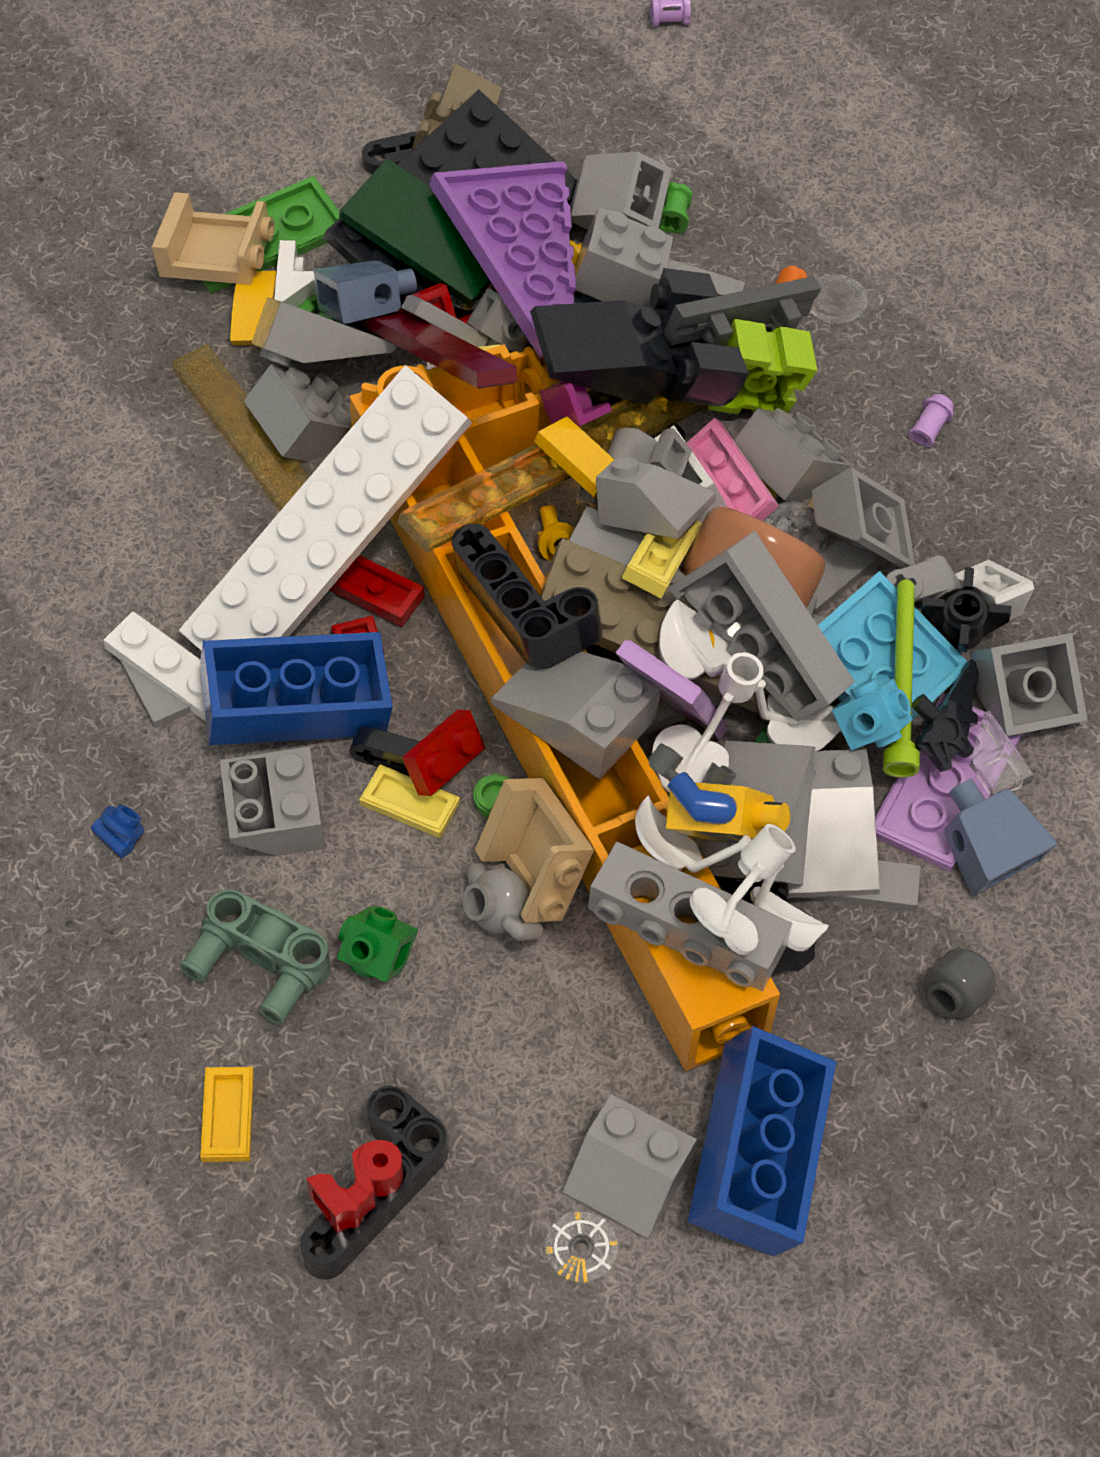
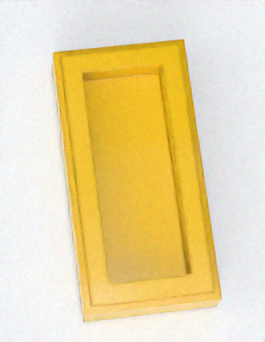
[534,416,614,497]
[200,1067,254,1162]

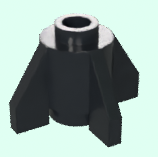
[921,567,1012,653]

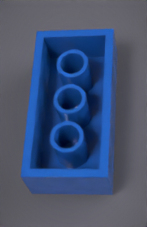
[199,632,393,745]
[688,1026,836,1256]

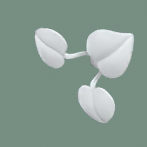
[651,600,842,793]
[635,796,829,955]

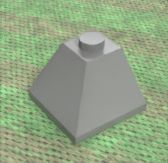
[596,457,716,539]
[812,467,915,569]

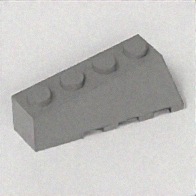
[667,531,855,722]

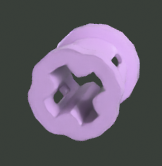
[650,0,691,27]

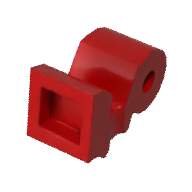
[306,1140,403,1233]

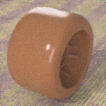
[681,506,825,608]

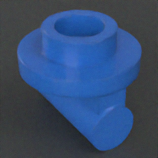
[91,804,144,859]

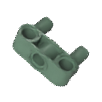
[180,889,331,1025]

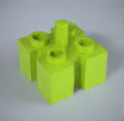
[707,319,818,414]

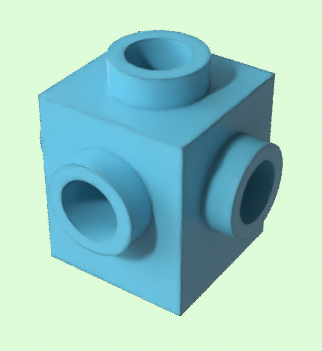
[832,678,912,751]

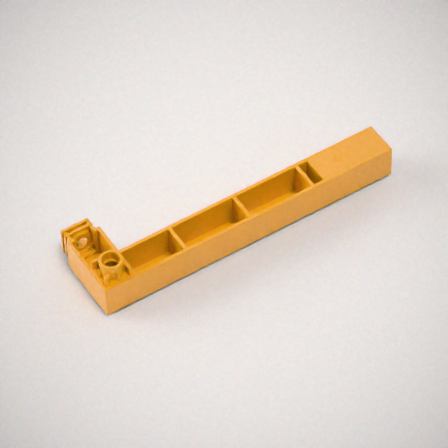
[349,344,780,1072]

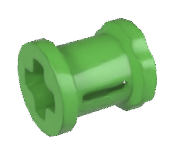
[659,182,693,234]

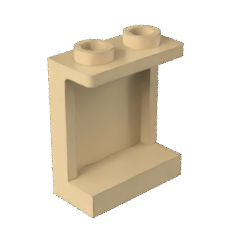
[152,192,275,285]
[475,778,594,923]

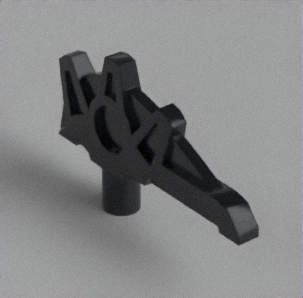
[911,659,979,772]

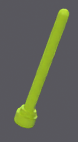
[883,579,920,778]

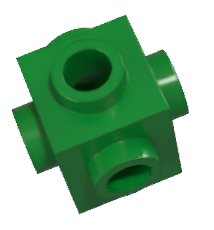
[337,906,419,983]

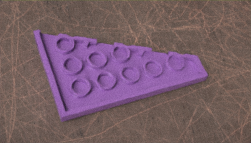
[429,161,576,359]

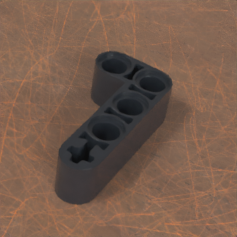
[451,524,603,669]
[300,1086,449,1280]

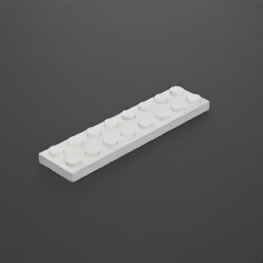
[179,365,472,651]

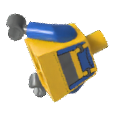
[649,743,790,842]

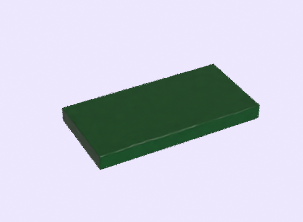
[339,158,491,307]

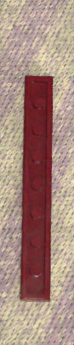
[353,309,517,389]

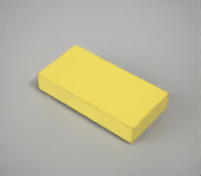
[359,764,460,838]

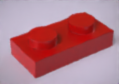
[329,555,425,627]
[402,709,486,796]

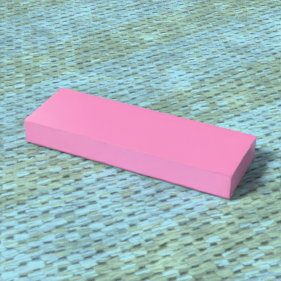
[687,418,779,521]

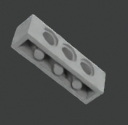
[588,841,793,992]

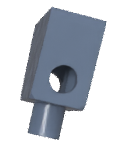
[313,261,417,324]
[944,779,1058,897]

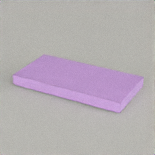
[616,640,728,741]
[875,693,1023,872]

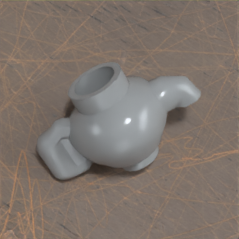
[463,863,543,941]

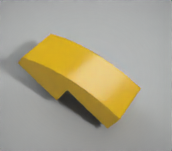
[230,271,277,345]

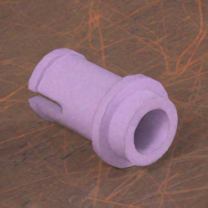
[909,394,954,448]

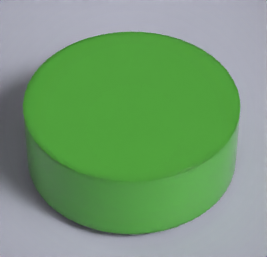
[473,774,510,817]

